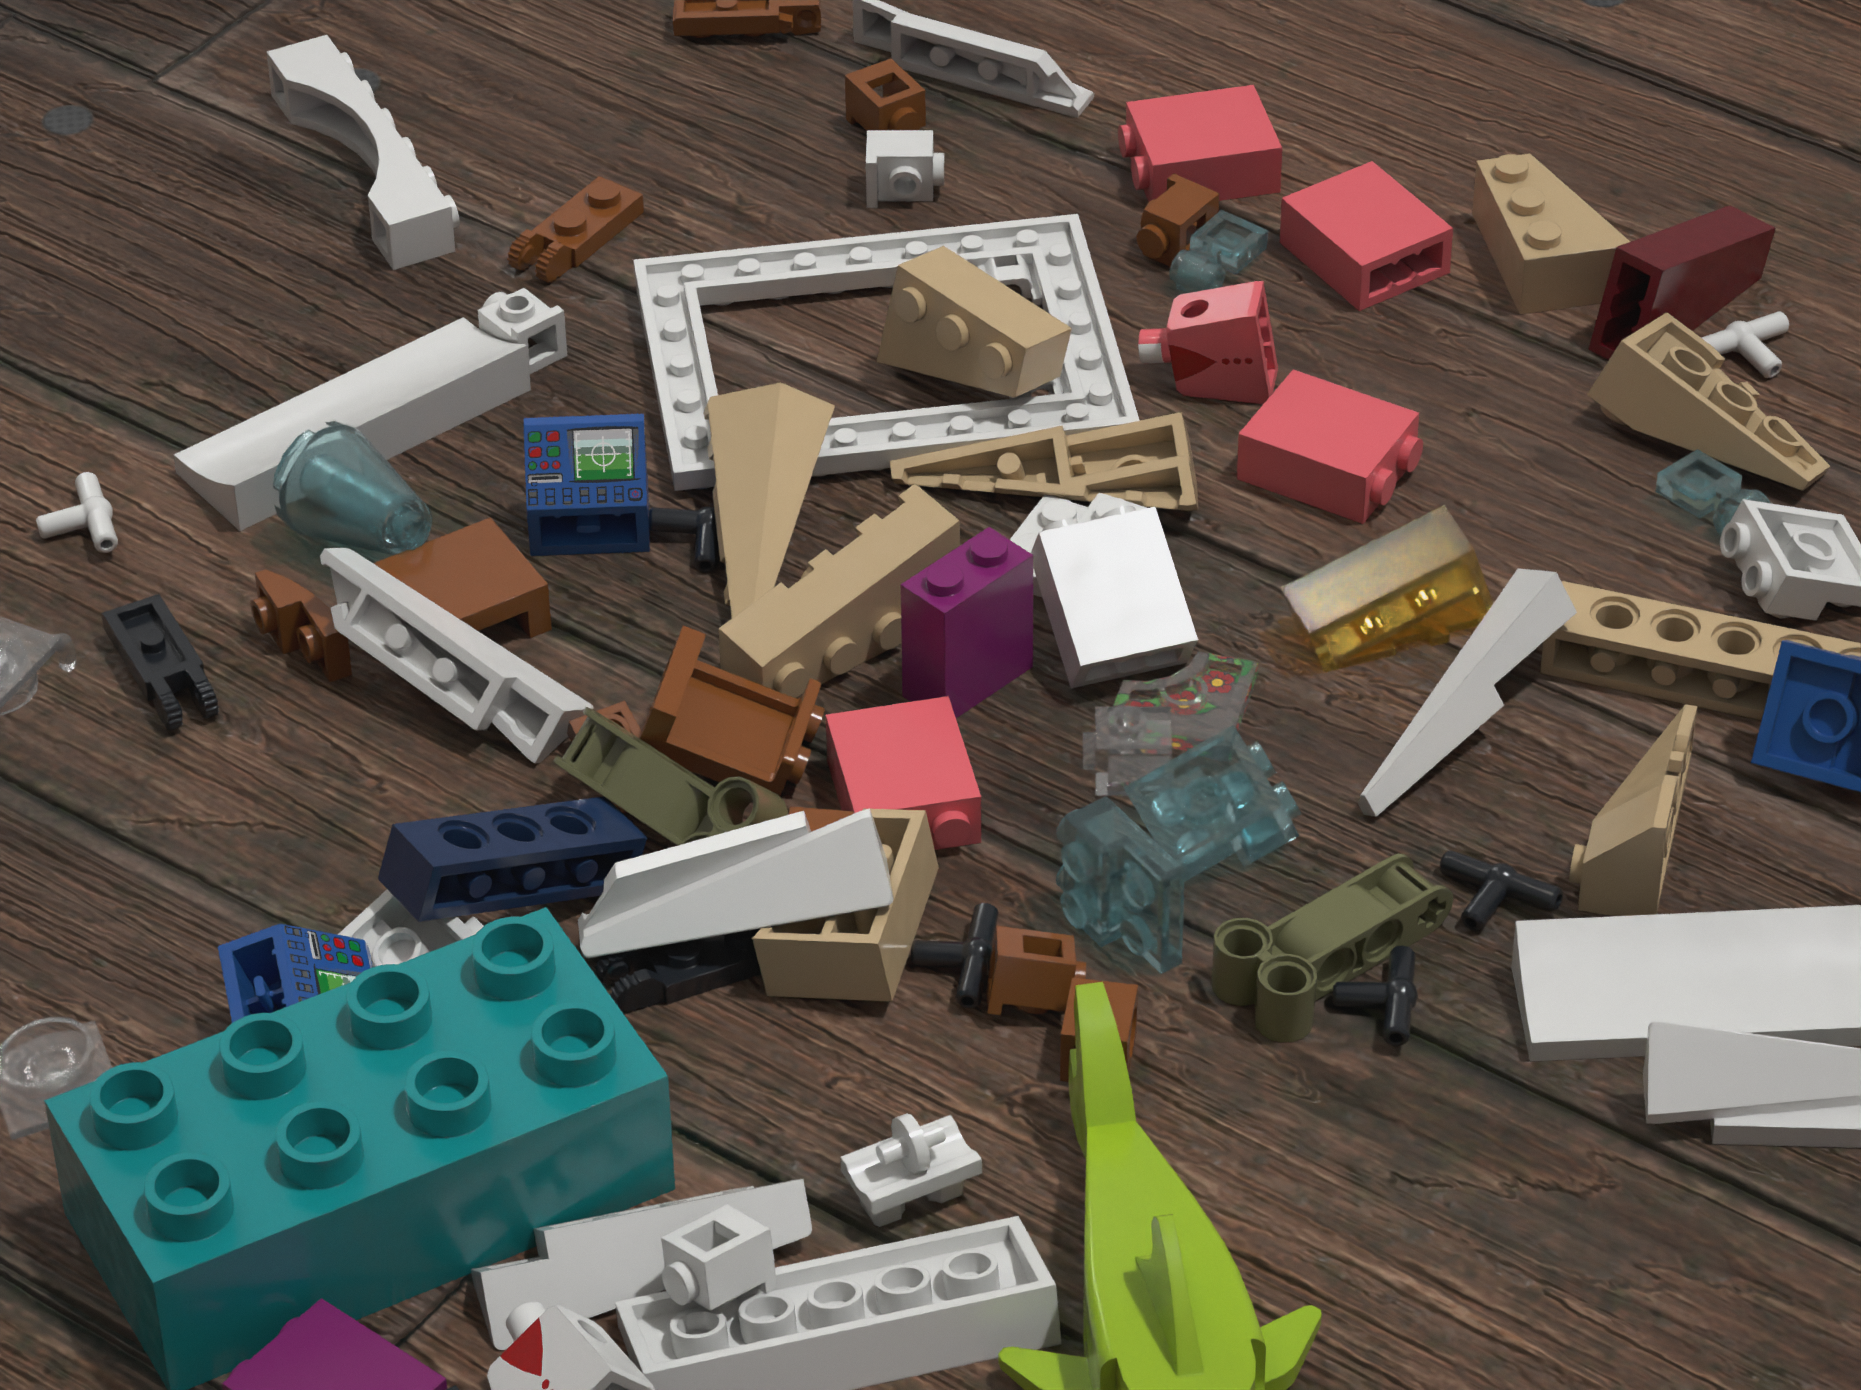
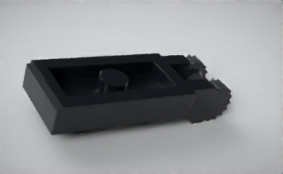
[101,594,219,731]
[594,926,773,1013]

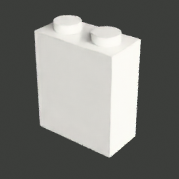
[1031,506,1198,688]

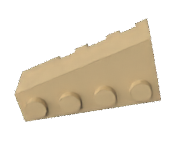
[719,484,960,698]

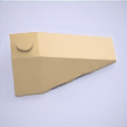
[1587,313,1830,491]
[1569,704,1698,916]

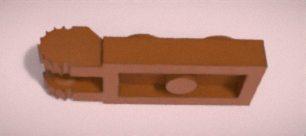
[507,176,644,283]

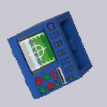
[524,414,650,556]
[218,923,373,1023]

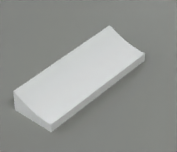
[174,317,531,531]
[1511,905,1861,1062]
[615,1216,1061,1390]

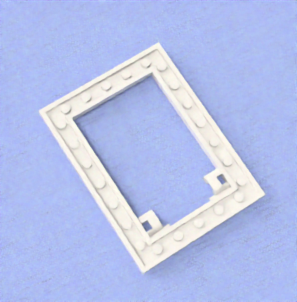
[633,214,1140,491]

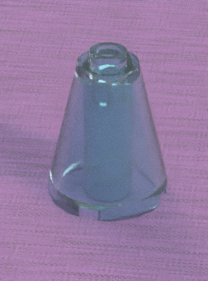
[273,421,432,555]

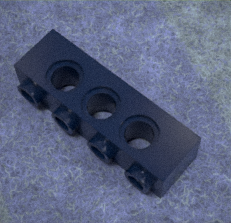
[378,796,647,922]

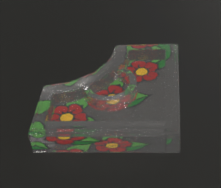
[1107,652,1258,759]

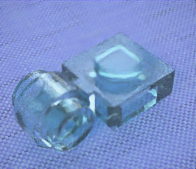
[1169,210,1268,293]
[1655,449,1770,536]

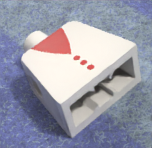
[487,1302,655,1390]

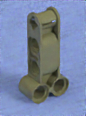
[553,707,788,845]
[1211,853,1453,1043]

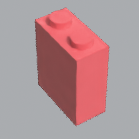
[1118,85,1282,202]
[1280,161,1453,311]
[1237,369,1423,524]
[826,696,981,850]

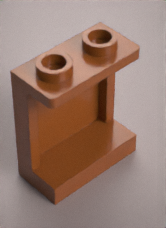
[373,517,552,638]
[640,625,825,796]

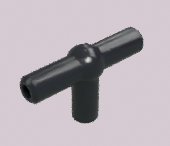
[649,506,719,572]
[1440,850,1563,931]
[911,903,999,1008]
[1333,945,1418,1046]

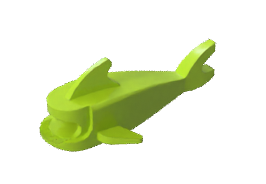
[998,982,1322,1390]

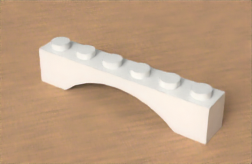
[267,35,460,270]

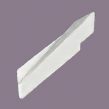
[853,0,1094,118]
[320,548,594,764]
[578,808,894,958]
[1643,1020,1861,1148]
[471,1179,812,1350]

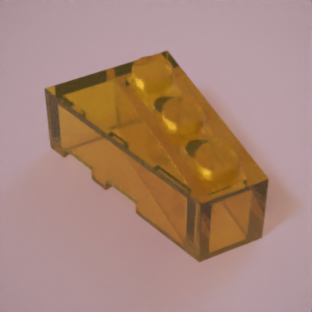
[1281,505,1493,673]

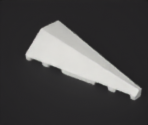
[1358,568,1577,817]

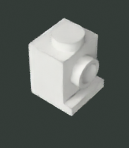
[866,130,944,208]
[478,288,567,374]
[661,1204,777,1311]

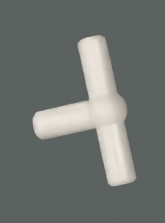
[1701,311,1789,378]
[36,472,118,553]

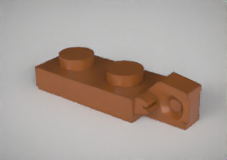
[673,0,822,38]

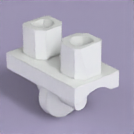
[840,1113,982,1227]

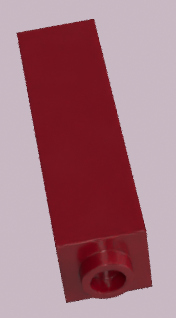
[1588,205,1776,360]

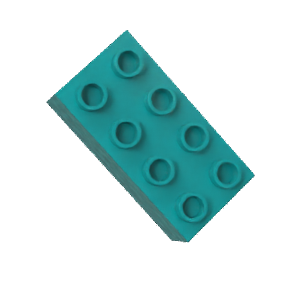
[44,907,675,1390]

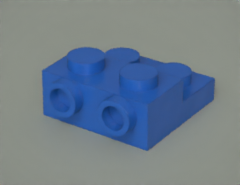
[1751,640,1861,792]

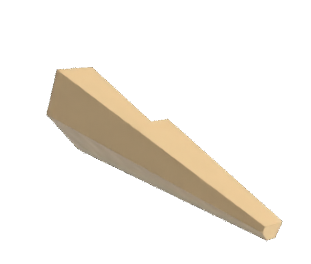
[704,382,835,618]
[890,412,1198,511]

